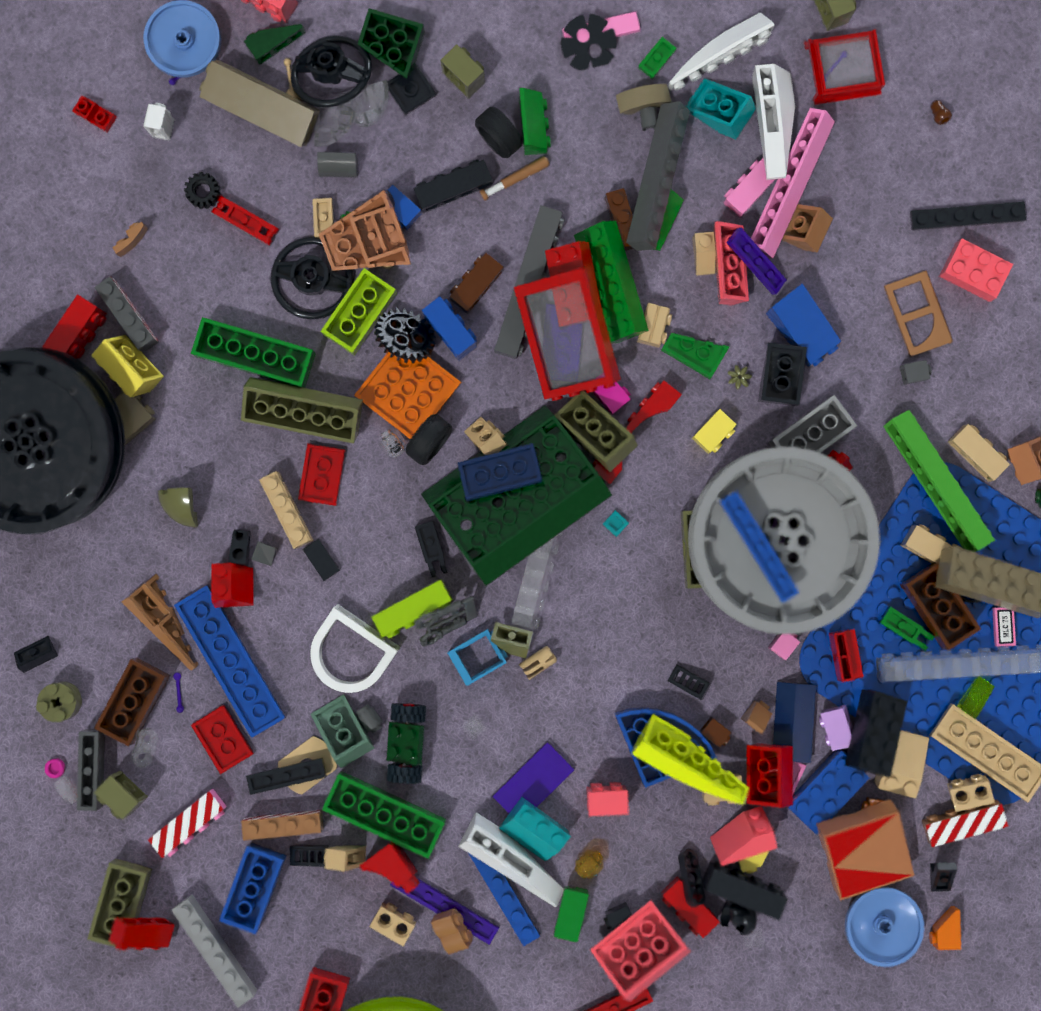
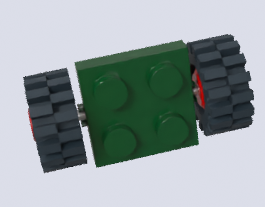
[386,703,426,784]

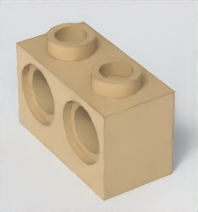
[464,417,507,456]
[947,774,995,812]
[370,902,416,946]

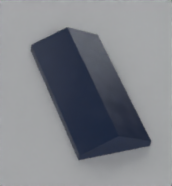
[773,682,816,763]

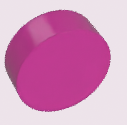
[45,758,65,778]

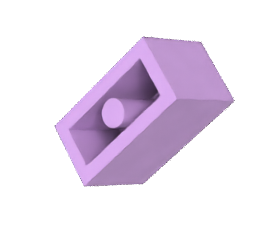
[819,705,853,751]

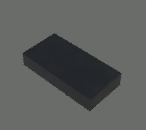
[302,539,340,581]

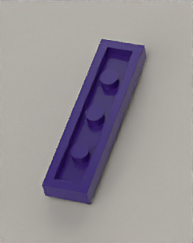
[726,228,787,294]

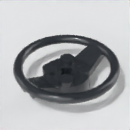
[291,35,372,107]
[271,237,354,319]

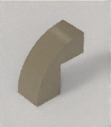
[616,84,671,115]

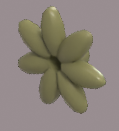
[728,365,752,390]

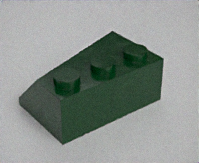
[358,8,425,79]

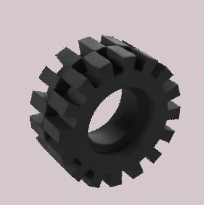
[184,172,221,209]

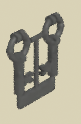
[415,596,477,647]

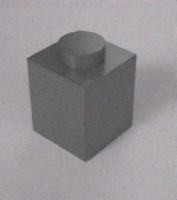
[900,360,932,385]

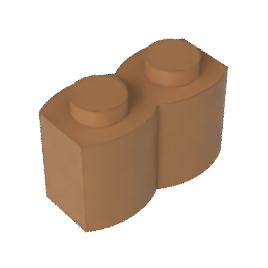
[431,908,473,954]

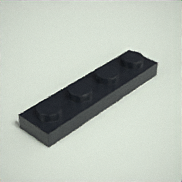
[246,758,327,795]

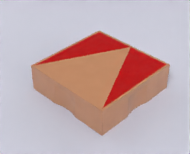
[816,799,914,901]

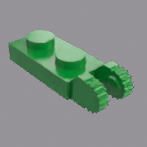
[879,606,934,651]

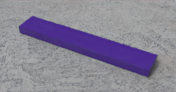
[390,878,499,945]

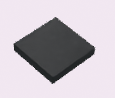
[384,63,437,116]

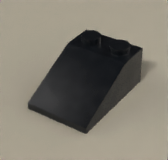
[758,343,807,406]

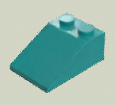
[686,78,756,140]

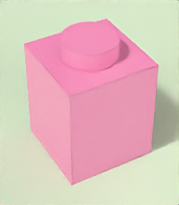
[768,634,800,660]

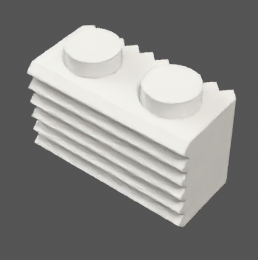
[143,103,175,140]

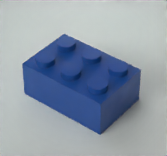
[422,296,477,361]

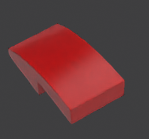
[72,95,117,133]

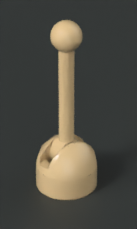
[284,58,302,101]

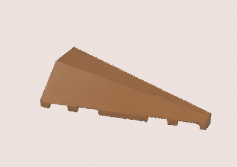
[122,574,198,670]

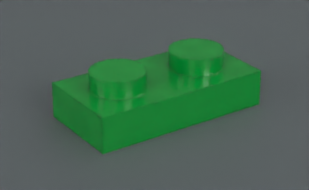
[638,37,677,80]

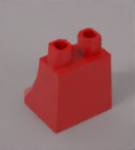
[359,842,420,894]

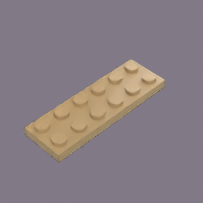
[929,703,1041,803]

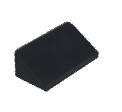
[14,636,58,673]

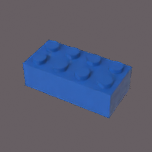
[787,750,869,835]
[219,842,287,935]

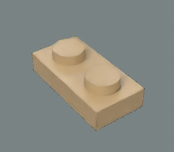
[313,198,334,238]

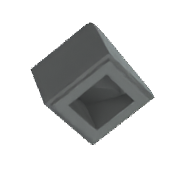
[251,541,278,566]

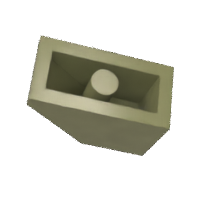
[491,622,533,658]

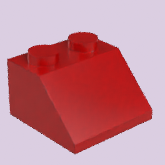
[211,563,254,608]

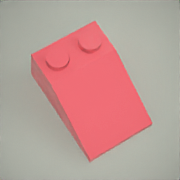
[710,806,777,866]

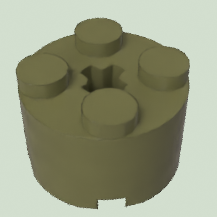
[36,682,82,722]

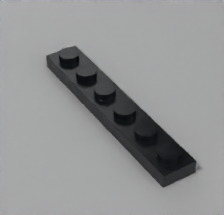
[910,201,1027,230]

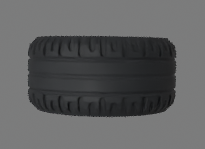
[475,107,522,158]
[405,414,452,465]

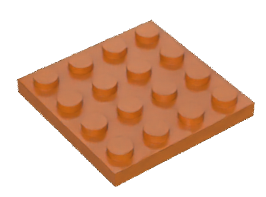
[354,352,461,439]

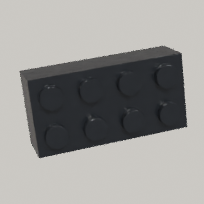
[845,689,907,778]
[702,861,788,921]

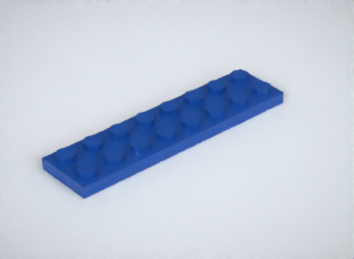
[174,585,286,738]

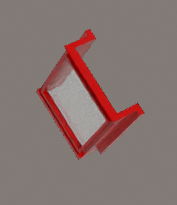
[804,29,885,105]

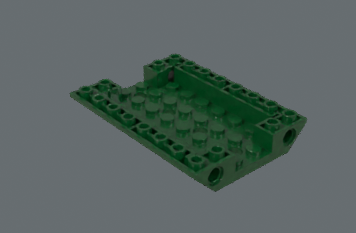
[421,405,612,586]

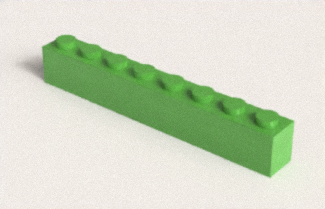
[883,410,995,553]

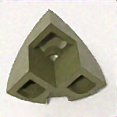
[158,487,198,527]

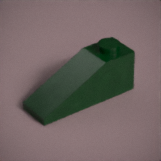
[244,24,305,65]

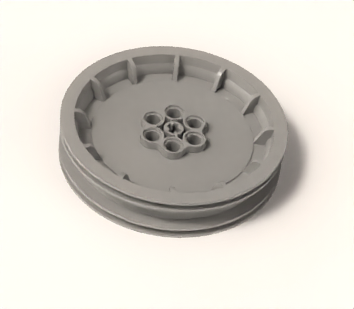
[688,447,880,634]

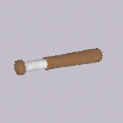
[479,156,549,201]

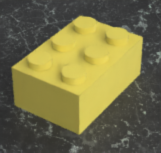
[91,335,164,398]

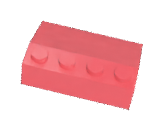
[590,900,691,1001]

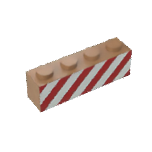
[922,799,1008,847]
[241,810,324,841]

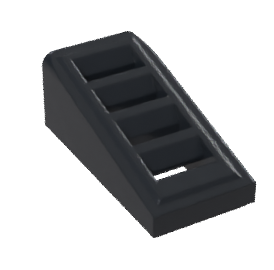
[668,664,712,700]
[290,845,329,867]

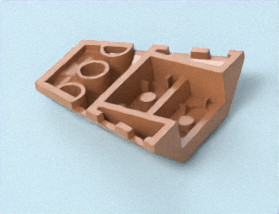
[319,190,411,271]

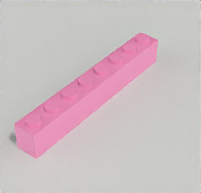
[751,108,835,259]

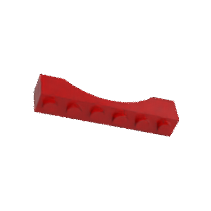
[592,381,682,485]

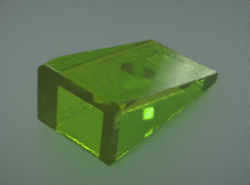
[957,675,995,719]

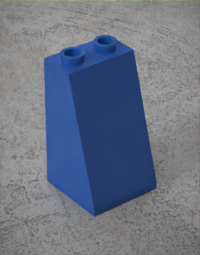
[766,284,841,367]

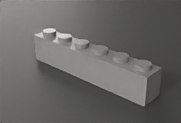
[171,894,258,1008]

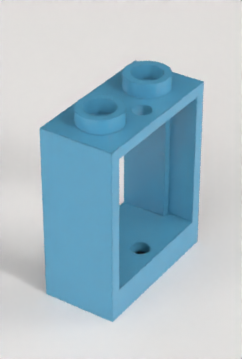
[447,629,508,686]

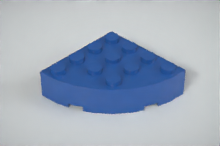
[614,707,717,788]

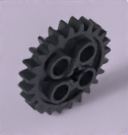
[374,308,436,364]

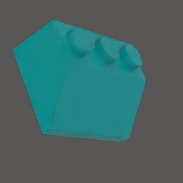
[499,797,571,861]

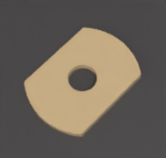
[278,736,337,795]

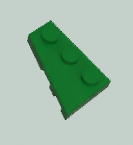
[661,333,730,379]

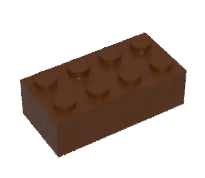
[900,563,981,650]
[94,657,171,746]

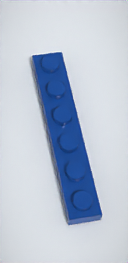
[719,491,800,603]
[468,853,540,946]

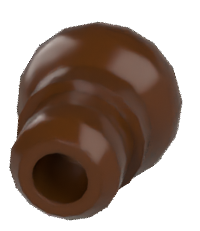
[931,100,952,125]

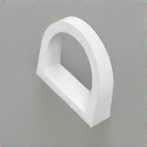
[311,604,401,693]

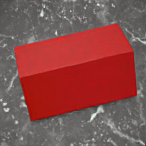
[829,629,864,682]

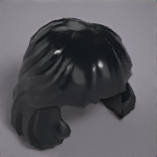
[720,901,757,935]

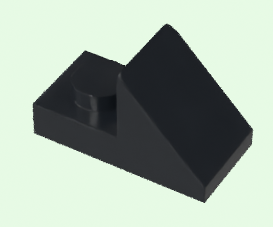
[930,862,958,892]

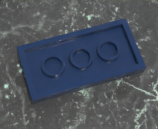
[458,443,543,501]

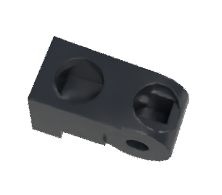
[228,529,251,567]

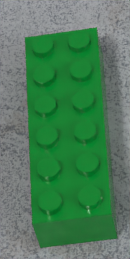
[574,221,649,344]
[191,317,316,388]
[322,771,446,859]

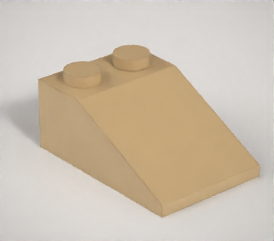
[874,730,929,799]

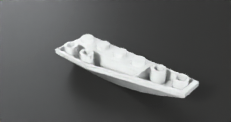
[668,13,774,91]
[752,64,795,180]
[459,813,564,907]

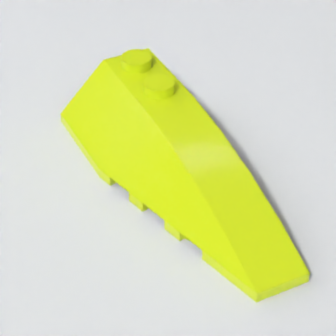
[632,714,749,805]

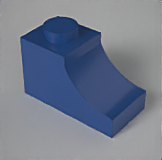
[388,185,422,230]

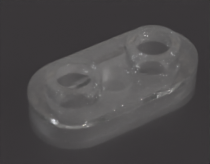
[131,728,158,768]

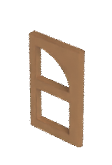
[884,271,953,357]

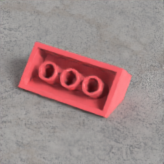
[714,221,749,305]

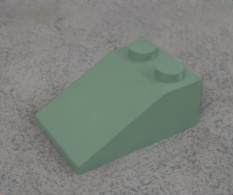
[311,694,375,768]

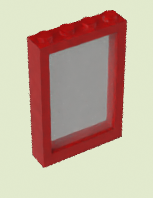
[514,266,621,401]

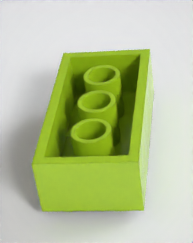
[321,268,397,356]
[372,580,453,639]

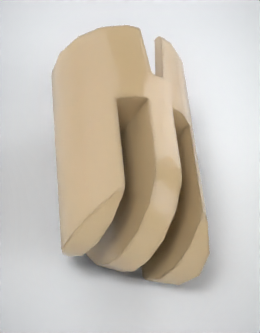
[519,646,557,680]

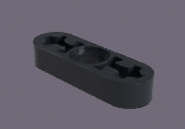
[678,849,705,908]

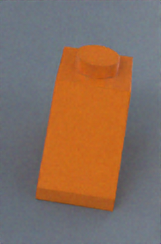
[929,906,961,950]

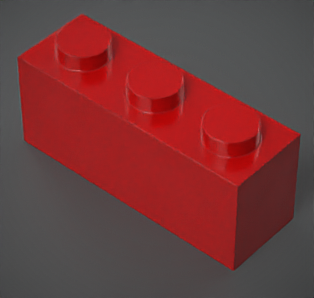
[661,876,720,938]
[109,917,175,951]

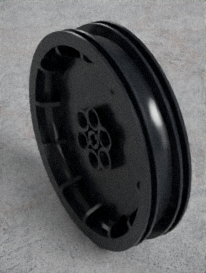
[0,347,125,534]

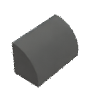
[317,152,358,178]

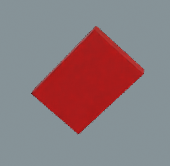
[298,443,345,506]
[191,704,254,774]

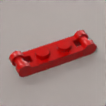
[211,196,279,246]

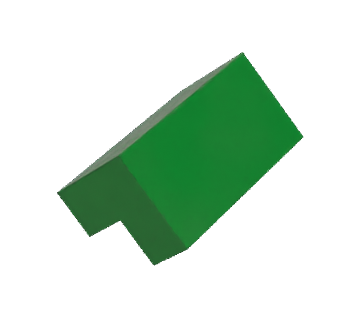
[553,886,589,943]

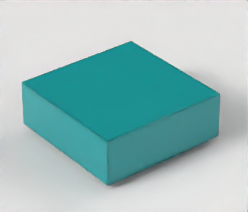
[602,510,629,537]

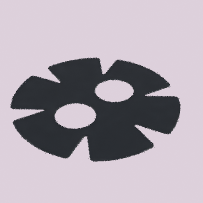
[561,14,617,71]

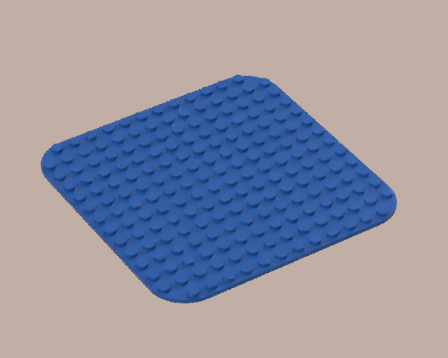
[799,462,1041,805]

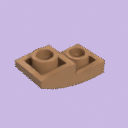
[112,222,148,257]

